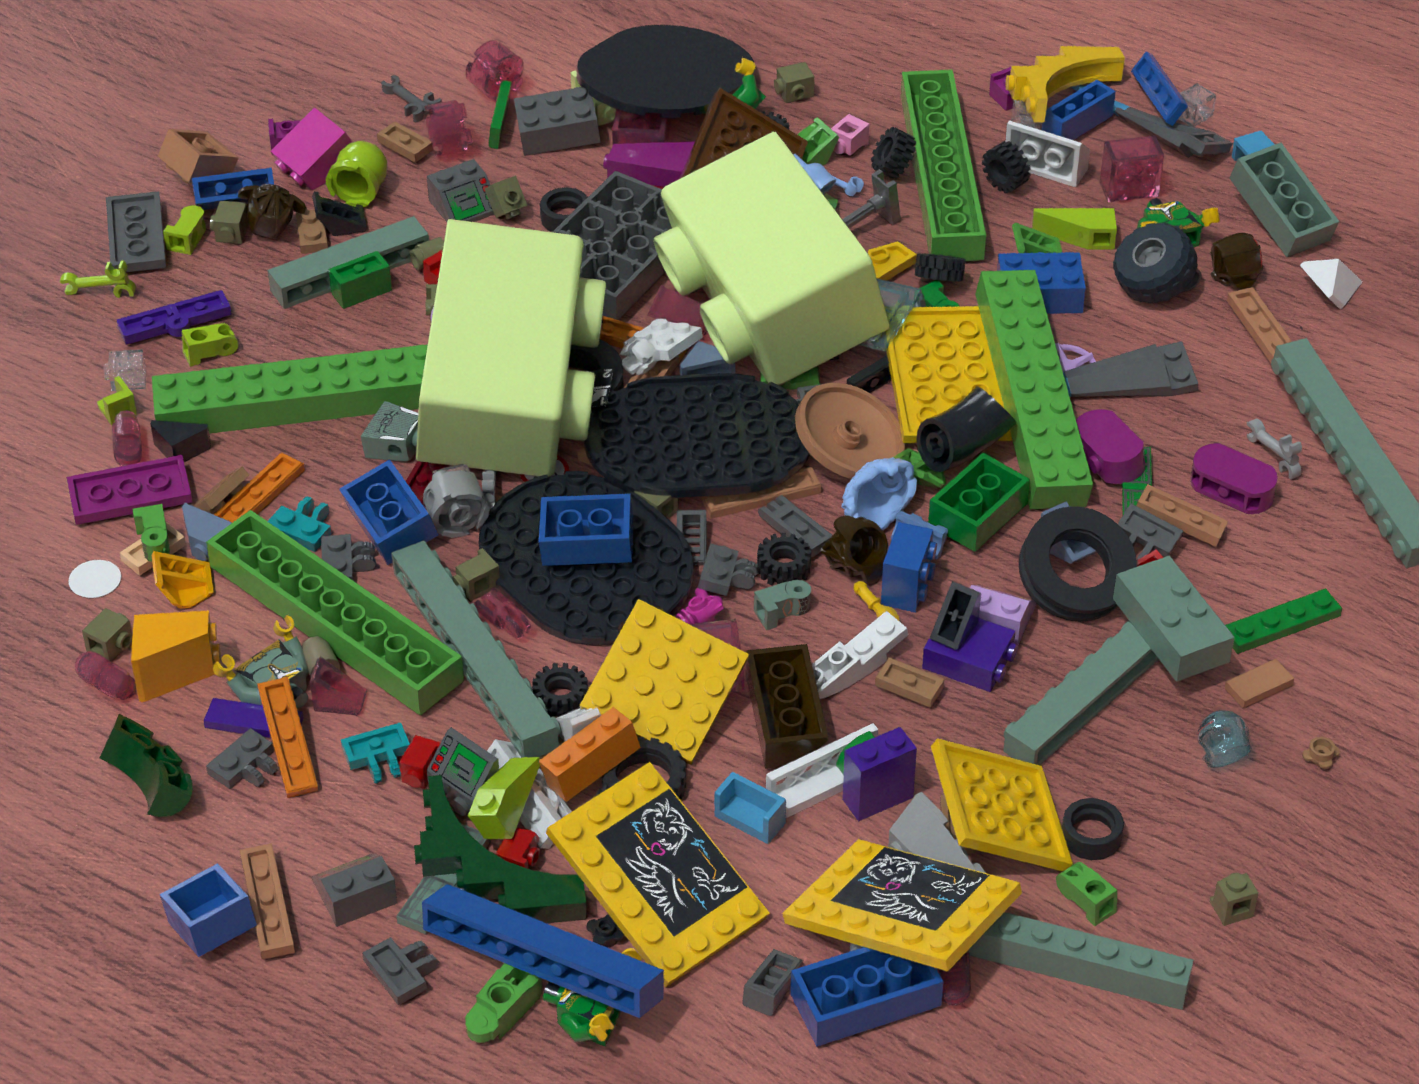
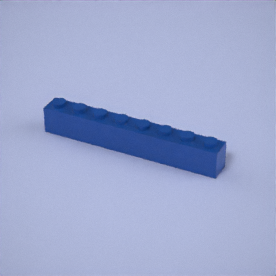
[422,884,664,1018]

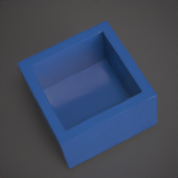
[881,522,937,613]
[159,863,257,957]

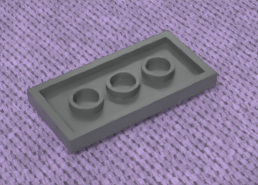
[106,191,166,273]

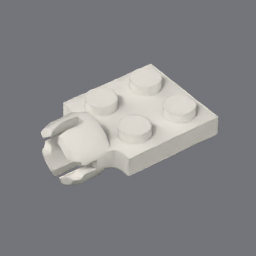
[620,319,703,375]

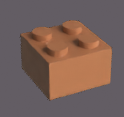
[158,129,239,185]

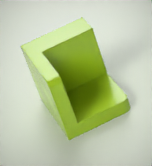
[97,376,137,425]

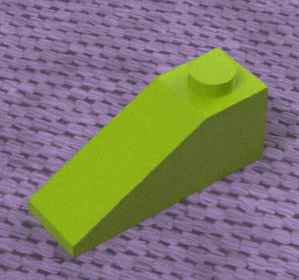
[468,757,540,839]

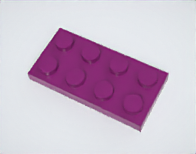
[66,455,192,525]

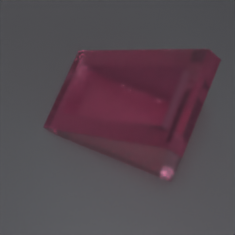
[310,657,367,716]

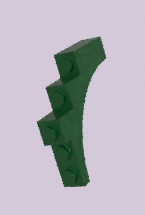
[414,775,586,923]

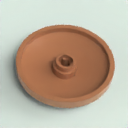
[795,383,905,479]

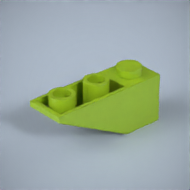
[1032,208,1117,250]

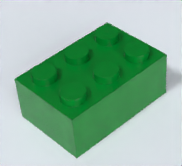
[928,453,1030,552]

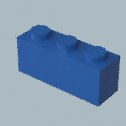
[1042,80,1116,140]
[192,167,274,210]

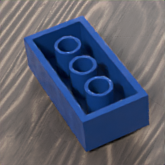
[790,947,943,1047]

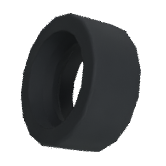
[540,187,588,232]
[1062,798,1124,860]

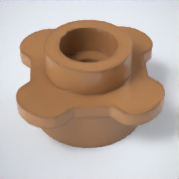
[1302,737,1340,769]

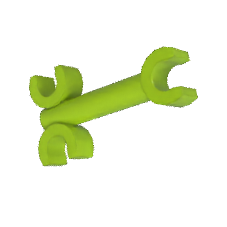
[60,260,136,298]

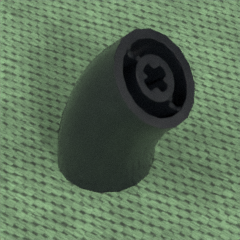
[916,386,1017,472]

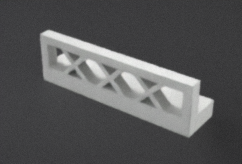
[766,723,878,818]
[487,739,572,849]

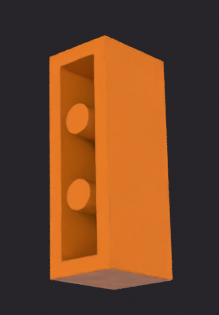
[539,707,641,802]

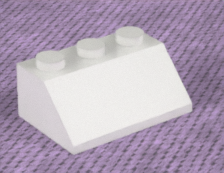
[1006,120,1090,187]

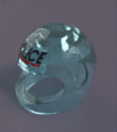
[1198,710,1251,768]

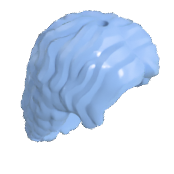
[841,457,917,530]

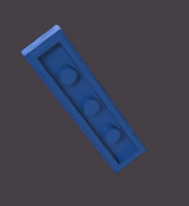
[1131,51,1188,126]

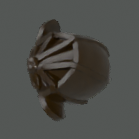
[238,184,307,239]
[1210,233,1263,291]
[821,515,889,584]

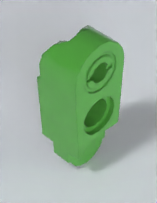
[465,963,542,1043]

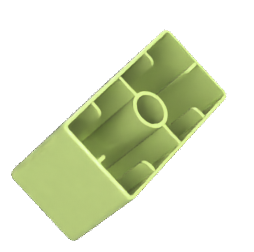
[653,131,889,386]
[416,219,606,477]

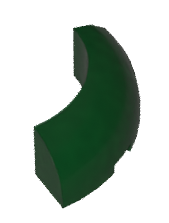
[99,714,193,817]

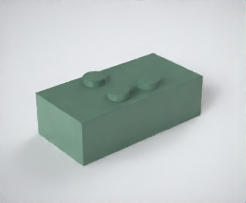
[1229,143,1340,257]
[1113,556,1234,682]

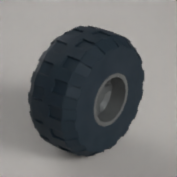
[1113,223,1198,304]

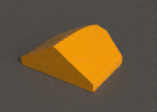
[152,551,214,609]

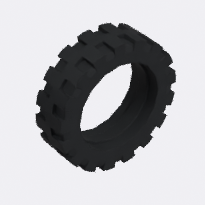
[601,737,686,799]

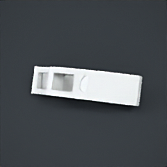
[812,611,908,699]

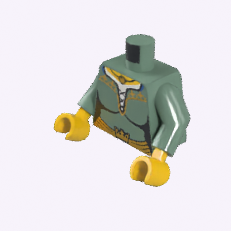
[213,615,309,709]

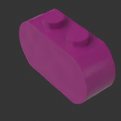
[1076,409,1145,484]
[1190,443,1278,514]

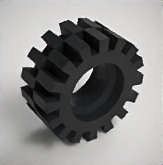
[871,127,916,179]
[982,141,1031,193]
[915,253,966,282]
[757,533,811,586]
[532,663,588,718]

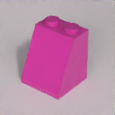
[270,107,352,190]

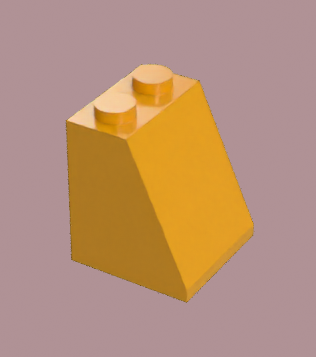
[131,610,221,702]

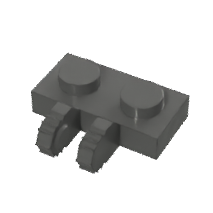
[1118,503,1183,560]
[321,534,376,580]
[698,543,759,596]
[206,728,279,789]
[362,937,439,1005]

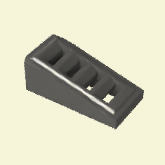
[677,510,707,565]
[742,949,803,1016]

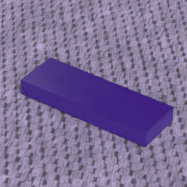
[204,698,304,738]

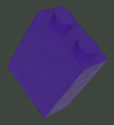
[922,618,1018,692]
[842,727,917,821]

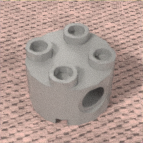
[423,470,489,538]

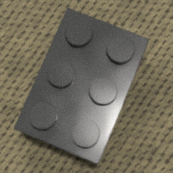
[514,87,601,156]

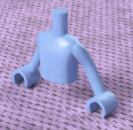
[794,154,864,196]

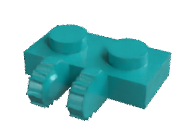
[268,496,332,552]
[340,722,410,783]

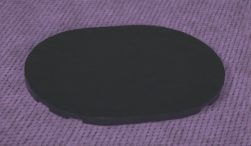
[576,25,755,118]
[584,373,810,498]
[478,471,694,645]

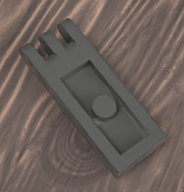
[758,495,832,558]

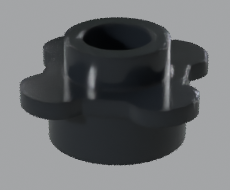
[586,914,624,948]

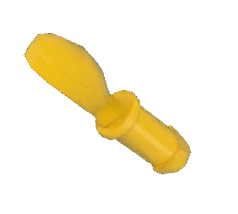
[853,581,899,621]

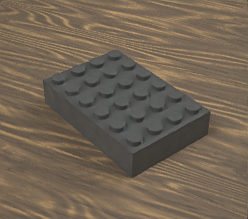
[553,171,672,320]

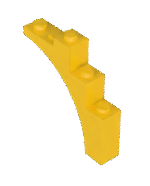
[1005,46,1125,122]

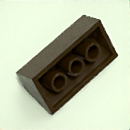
[746,644,828,769]

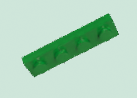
[1225,588,1342,654]

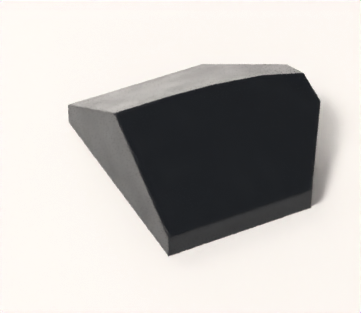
[312,191,367,236]

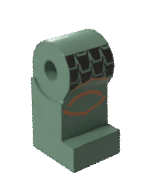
[753,580,811,631]

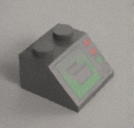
[427,159,494,222]
[427,727,499,819]
[312,853,397,927]

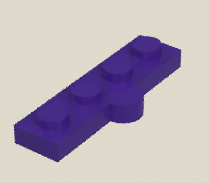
[116,290,232,345]

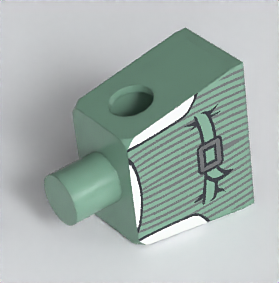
[360,401,418,461]

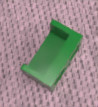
[328,251,392,309]

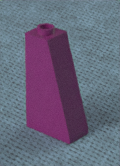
[603,142,695,187]

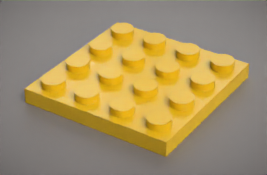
[580,599,749,765]
[931,738,1073,871]

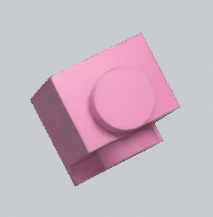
[831,114,870,156]

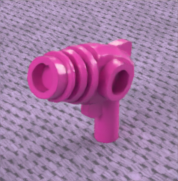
[676,588,724,628]

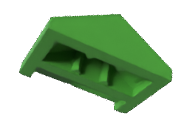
[798,117,839,165]
[1012,222,1063,253]
[894,448,946,488]

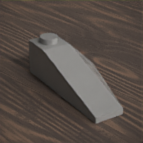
[888,791,986,873]

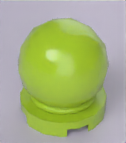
[326,141,387,207]

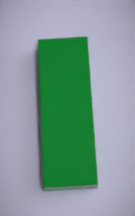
[488,80,512,149]

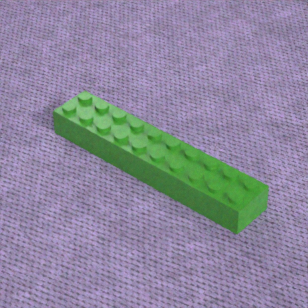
[901,70,986,261]
[975,270,1093,509]
[152,344,428,434]
[206,510,464,715]

